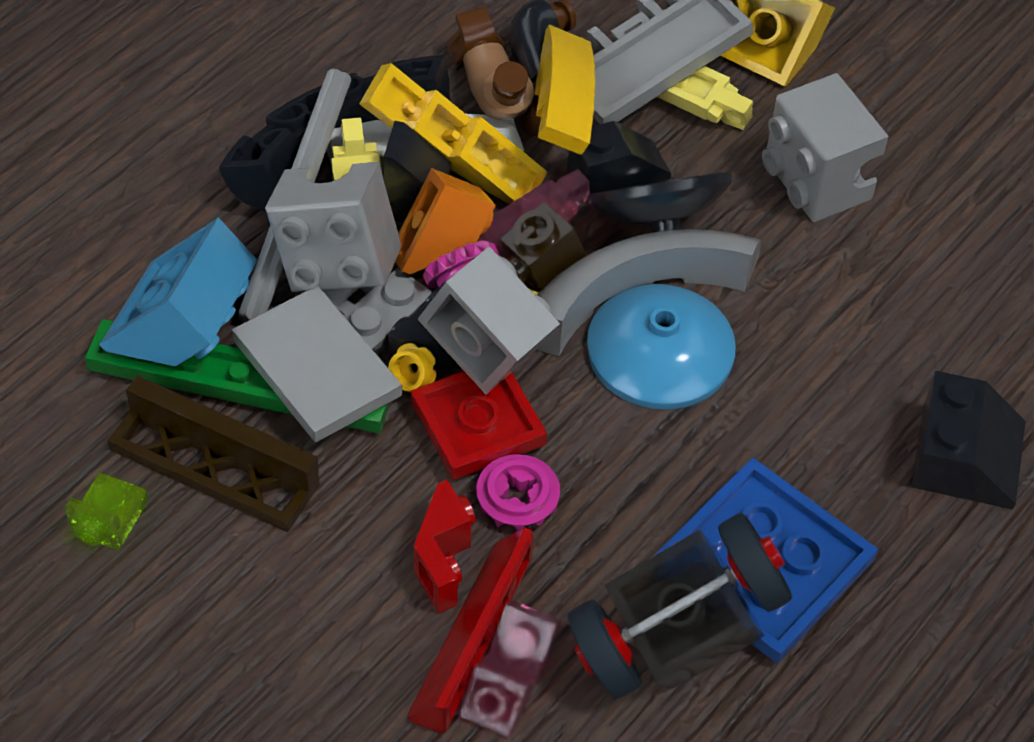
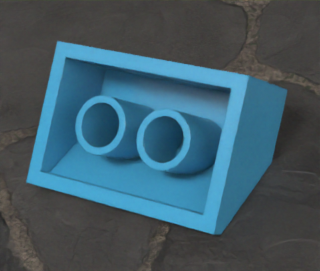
[99,217,258,366]

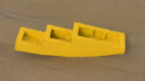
[534,24,595,155]
[359,63,548,211]

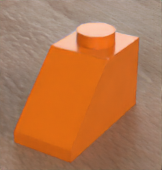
[395,168,496,274]

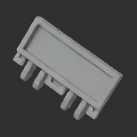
[586,0,754,124]

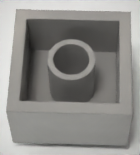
[418,246,560,394]

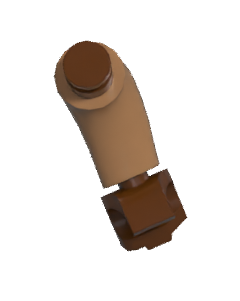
[446,7,534,119]

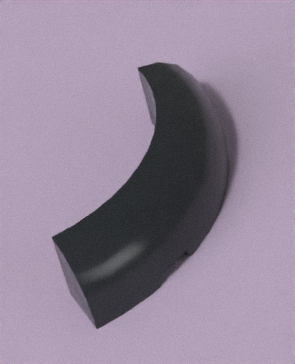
[219,55,450,211]

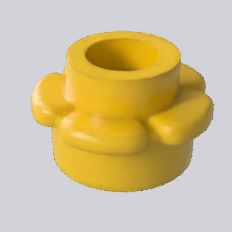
[388,343,437,393]

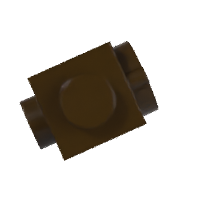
[500,202,586,290]

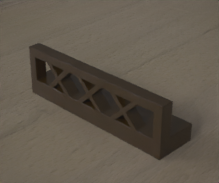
[107,375,320,532]

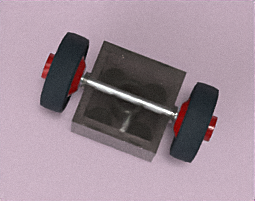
[568,513,792,699]

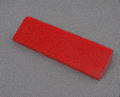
[408,528,534,735]

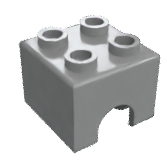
[762,73,889,222]
[265,162,401,292]

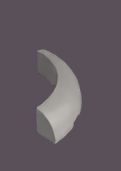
[537,229,761,357]

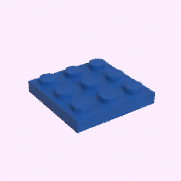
[651,458,879,664]

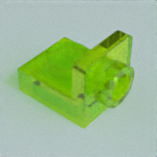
[65,472,149,550]

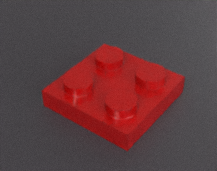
[411,371,547,480]

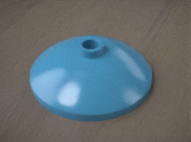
[587,284,736,409]

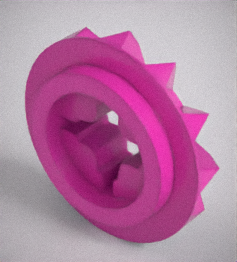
[422,240,499,288]
[476,454,560,531]

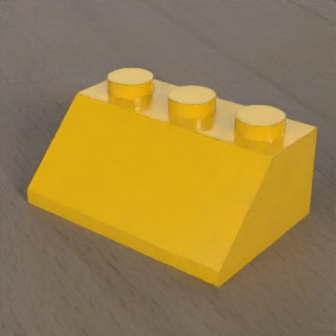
[720,0,835,86]

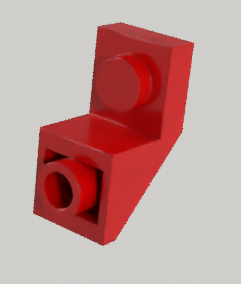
[414,480,476,614]

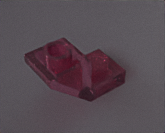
[458,600,562,737]

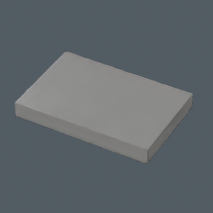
[232,285,402,443]

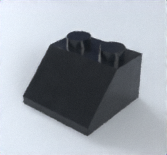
[911,371,1026,509]

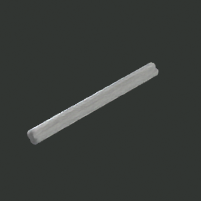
[238,68,351,323]

